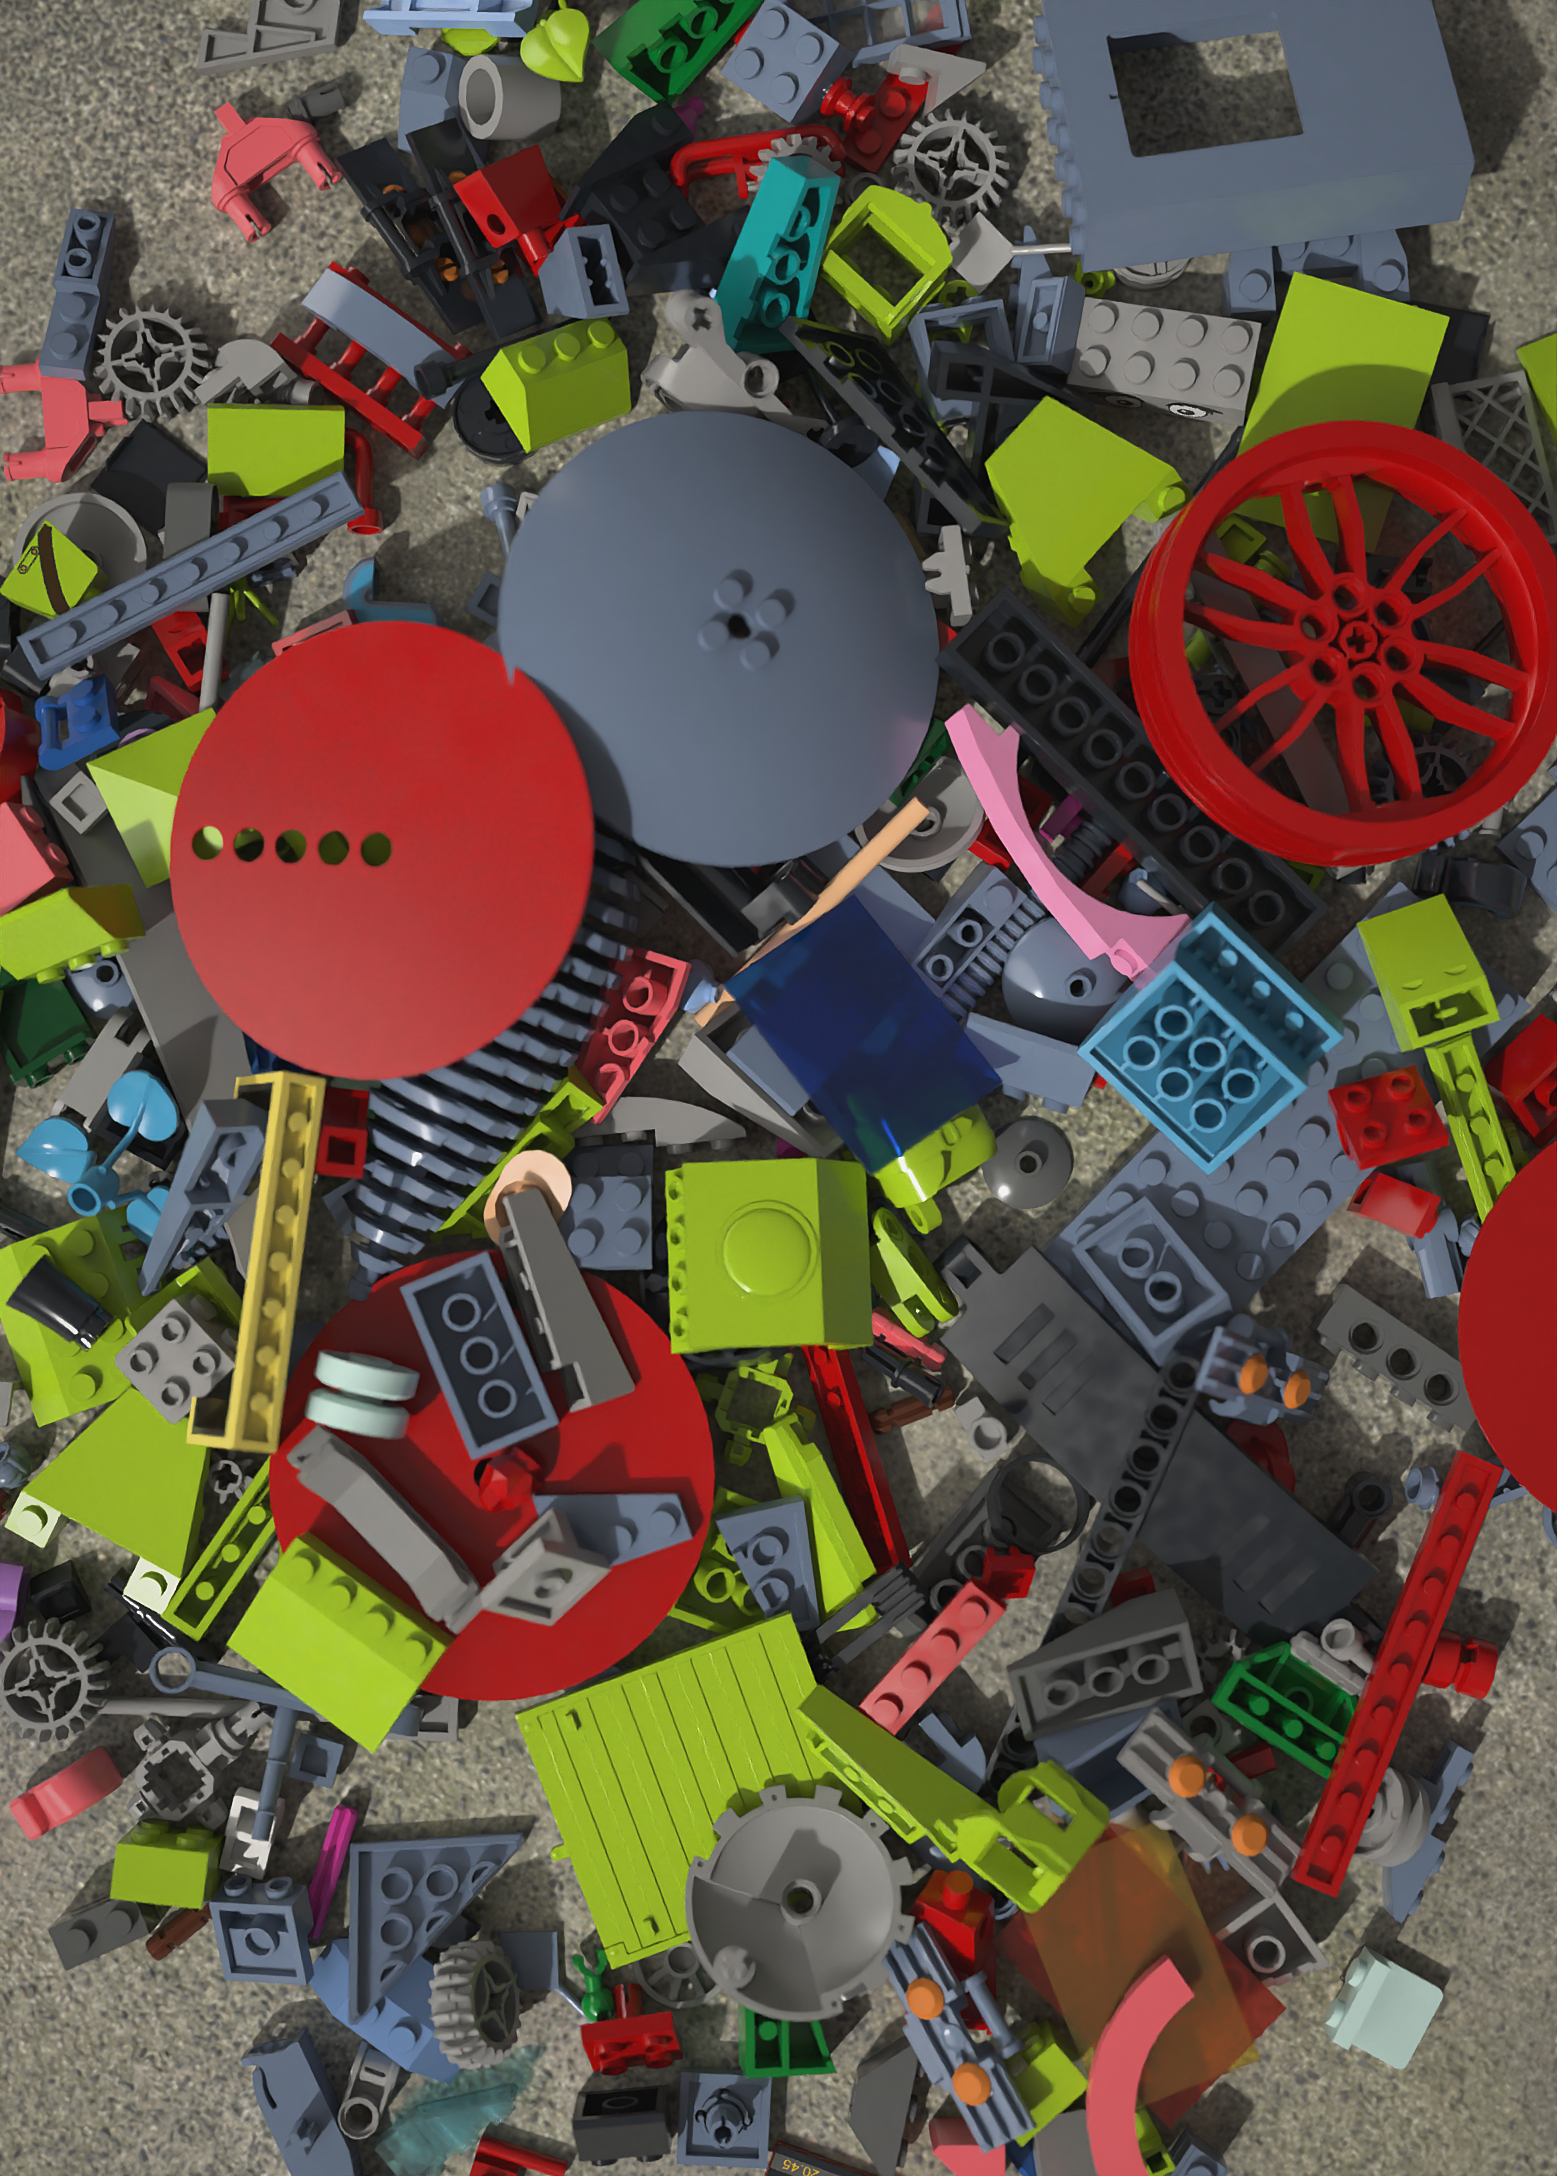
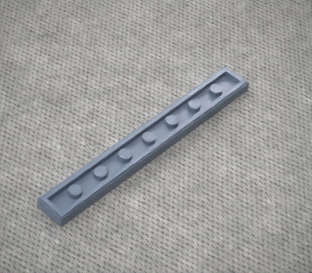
[17,470,365,681]

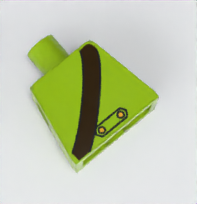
[0,520,109,619]

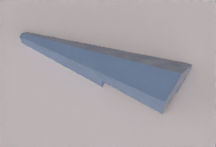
[136,1099,270,1296]

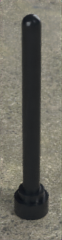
[414,316,612,400]

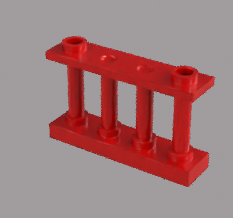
[269,261,473,461]

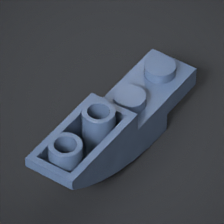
[38,208,116,381]
[1382,1738,1474,1924]

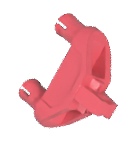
[211,101,342,243]
[0,358,129,483]

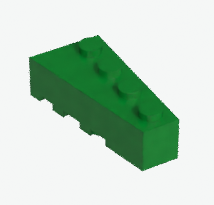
[591,0,763,105]

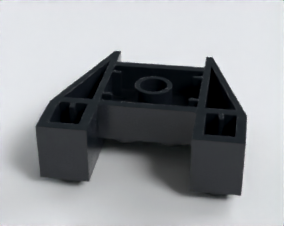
[558,100,751,297]
[908,340,1094,536]

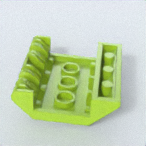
[0,1204,168,1428]

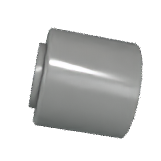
[458,54,562,140]

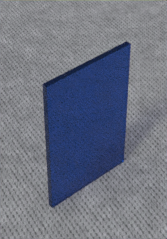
[723,894,1004,1177]

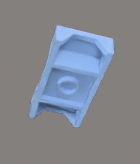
[363,0,539,37]

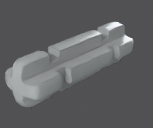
[1290,1631,1366,1695]

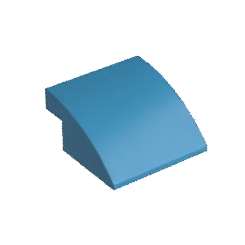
[1076,901,1345,1176]

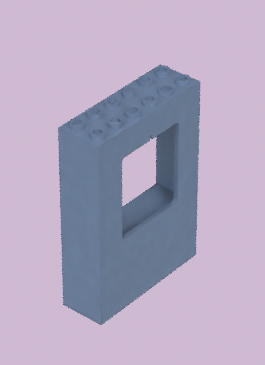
[1032,0,1475,273]

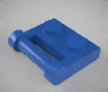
[35,673,120,771]

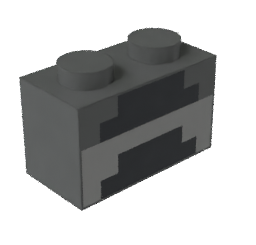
[48,1894,161,1971]

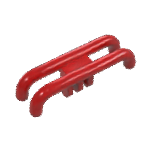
[669,124,846,201]

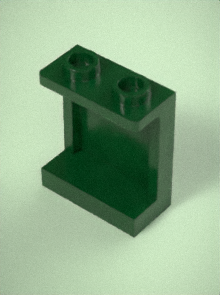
[0,966,98,1089]

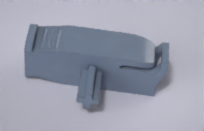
[240,2029,372,2176]

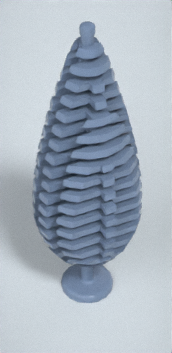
[346,815,641,1301]

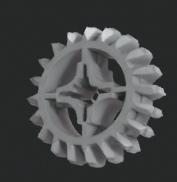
[891,108,1011,234]
[92,300,214,423]
[0,1617,111,1743]
[428,1940,523,2070]

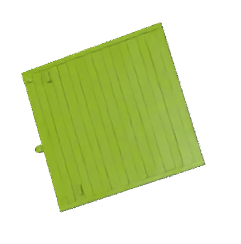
[515,1610,865,1970]

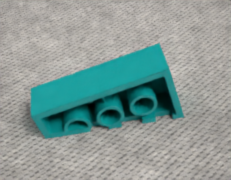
[713,156,841,354]

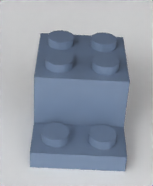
[559,1145,655,1270]

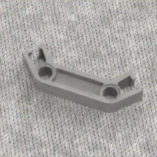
[286,1424,484,1634]

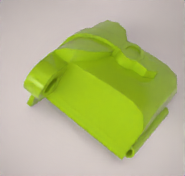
[841,1069,998,1234]

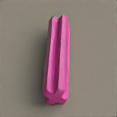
[307,1804,359,1939]

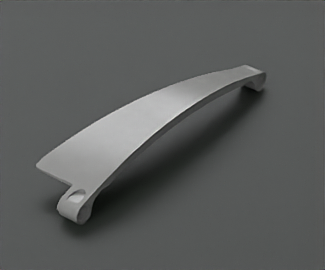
[32,762,262,1299]

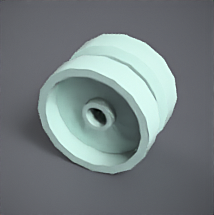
[304,1350,420,1439]

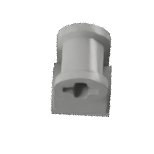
[338,2041,402,2139]

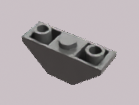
[848,2035,924,2176]

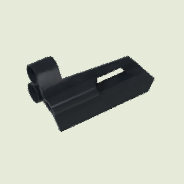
[596,818,829,958]

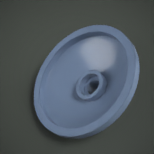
[1002,916,1133,1046]

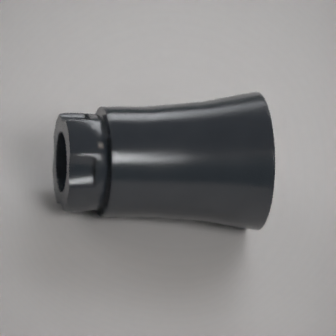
[6,1254,115,1352]

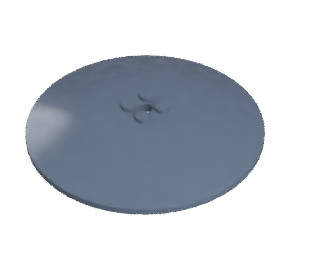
[498,411,939,867]

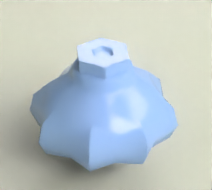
[1116,868,1169,916]
[678,959,723,1013]

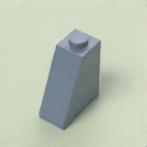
[538,224,630,319]

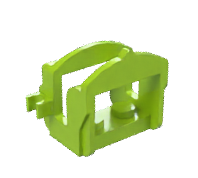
[816,185,953,346]
[954,1760,1110,1913]

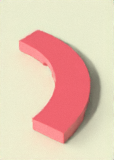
[1086,1954,1195,2176]

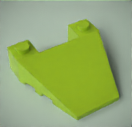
[985,396,1194,628]
[4,1384,211,1614]

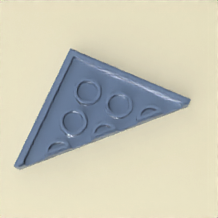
[348,1832,525,2025]

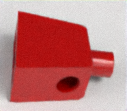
[453,144,561,264]
[908,1870,994,1977]

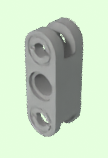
[50,1006,155,1142]

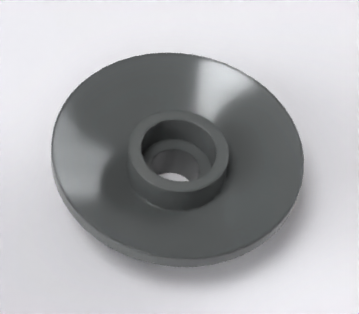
[982,1120,1071,1209]

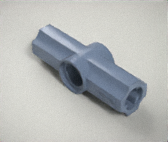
[1394,1159,1464,1299]

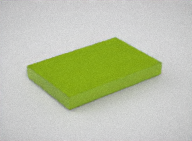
[207,403,345,496]

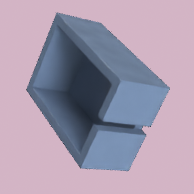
[1033,1699,1184,1825]

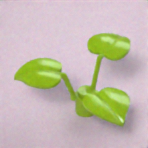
[441,0,591,82]

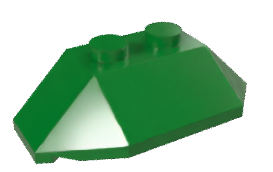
[1211,1641,1358,1780]

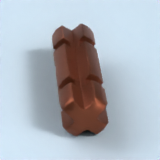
[868,1384,955,1435]
[145,1891,217,1961]

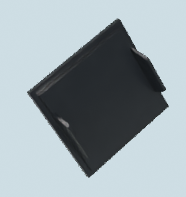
[1408,299,1490,402]
[90,418,208,540]

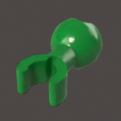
[572,1947,616,2023]

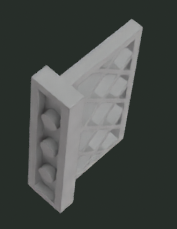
[1419,370,1557,568]

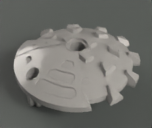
[685,1785,914,2021]

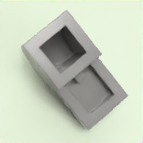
[194,339,297,408]

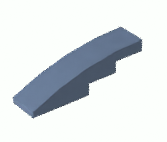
[805,834,936,960]

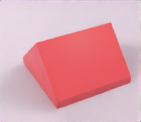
[928,2116,1005,2176]

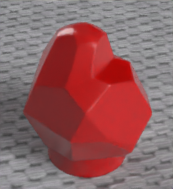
[478,1446,543,1513]

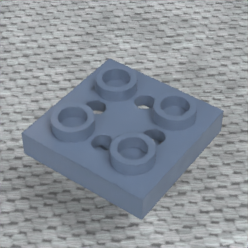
[676,2067,772,2169]

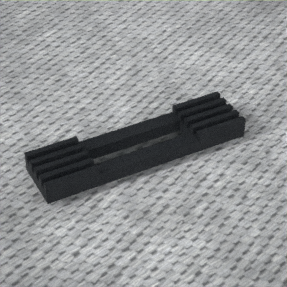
[801,1560,932,1686]

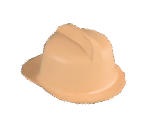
[484,1150,572,1247]

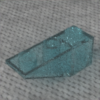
[375,2082,519,2176]

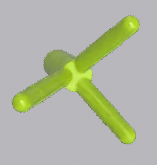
[225,575,279,645]

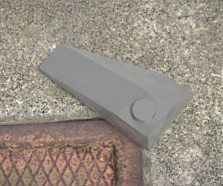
[678,991,852,1159]

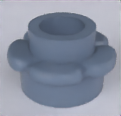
[1405,1466,1444,1510]

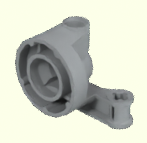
[640,289,830,443]

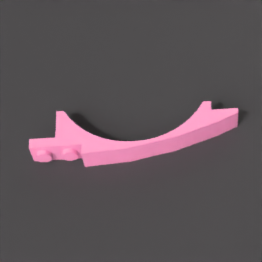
[945,703,1193,982]

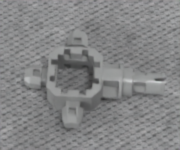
[127,1700,276,1831]

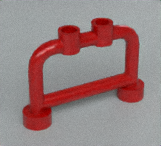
[218,427,383,535]

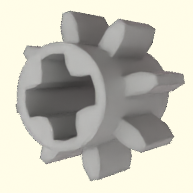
[204,1448,255,1504]

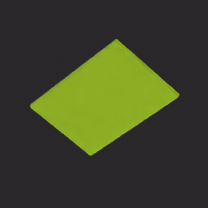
[1232,271,1450,554]

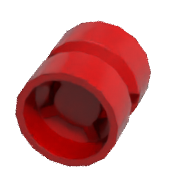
[1420,1628,1498,1700]

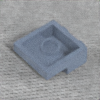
[209,1874,314,1985]

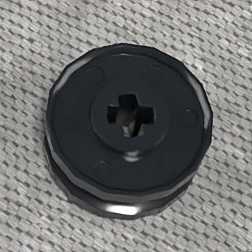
[451,369,537,467]

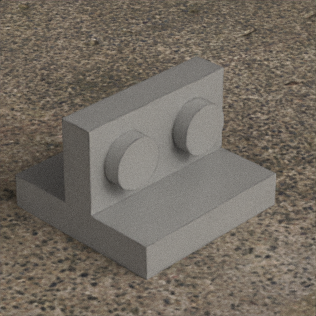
[479,1508,611,1626]

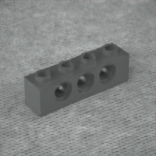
[1308,1283,1476,1433]

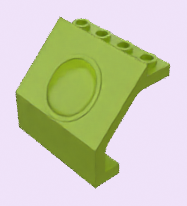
[665,1158,873,1354]

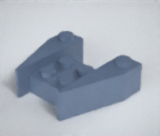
[1220,229,1410,327]

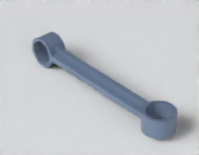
[149,1645,424,1737]

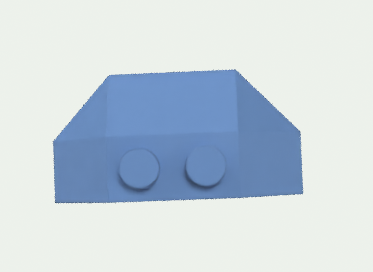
[309,1936,461,2084]

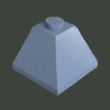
[398,46,490,167]

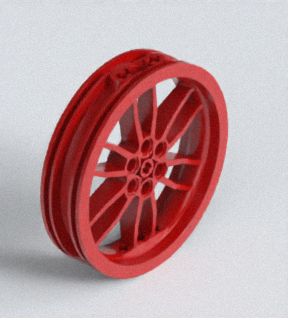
[1129,420,1557,867]

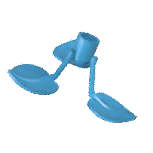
[16,1070,196,1260]

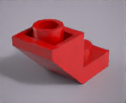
[1346,1171,1441,1239]

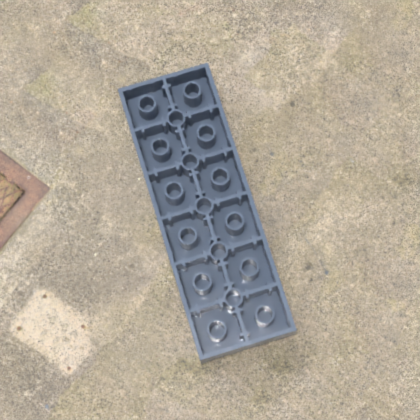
[1040,881,1531,1377]

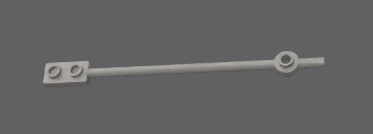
[0,1692,460,1742]

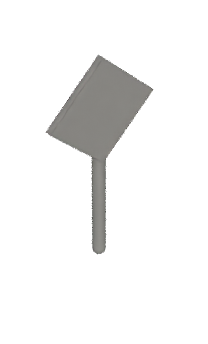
[949,212,1071,294]

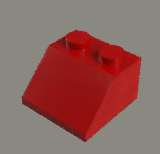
[1483,1013,1557,1149]

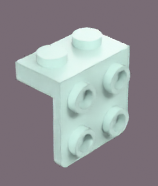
[1322,1946,1443,2069]

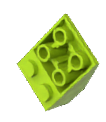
[1356,894,1500,1052]

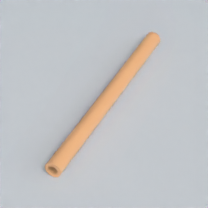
[694,796,931,1027]

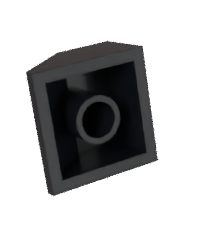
[572,2085,672,2166]

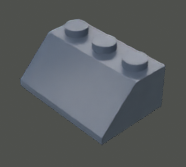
[949,1012,1096,1115]

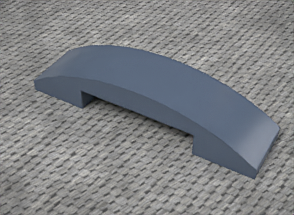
[301,268,470,409]

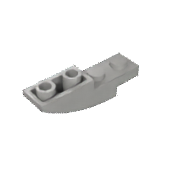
[570,1097,747,1155]

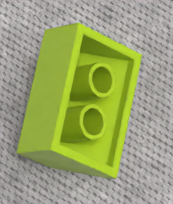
[480,317,631,453]
[0,883,146,984]

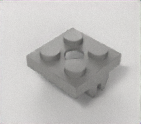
[922,525,979,633]

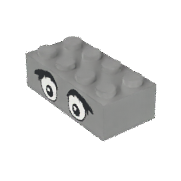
[1067,297,1262,426]

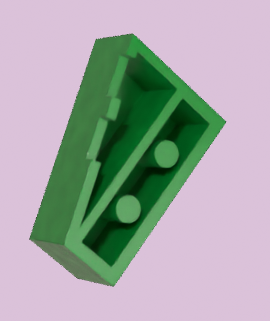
[738,2002,837,2079]

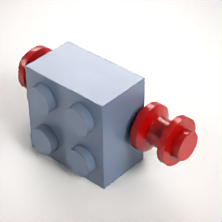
[721,0,877,135]

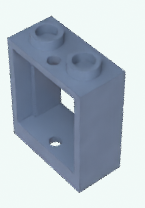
[907,296,1015,428]

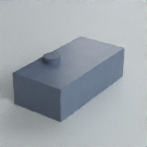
[400,1251,560,1461]

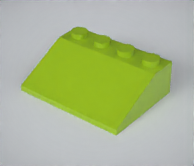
[226,1532,455,1754]

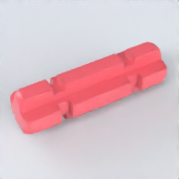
[872,1307,948,1372]

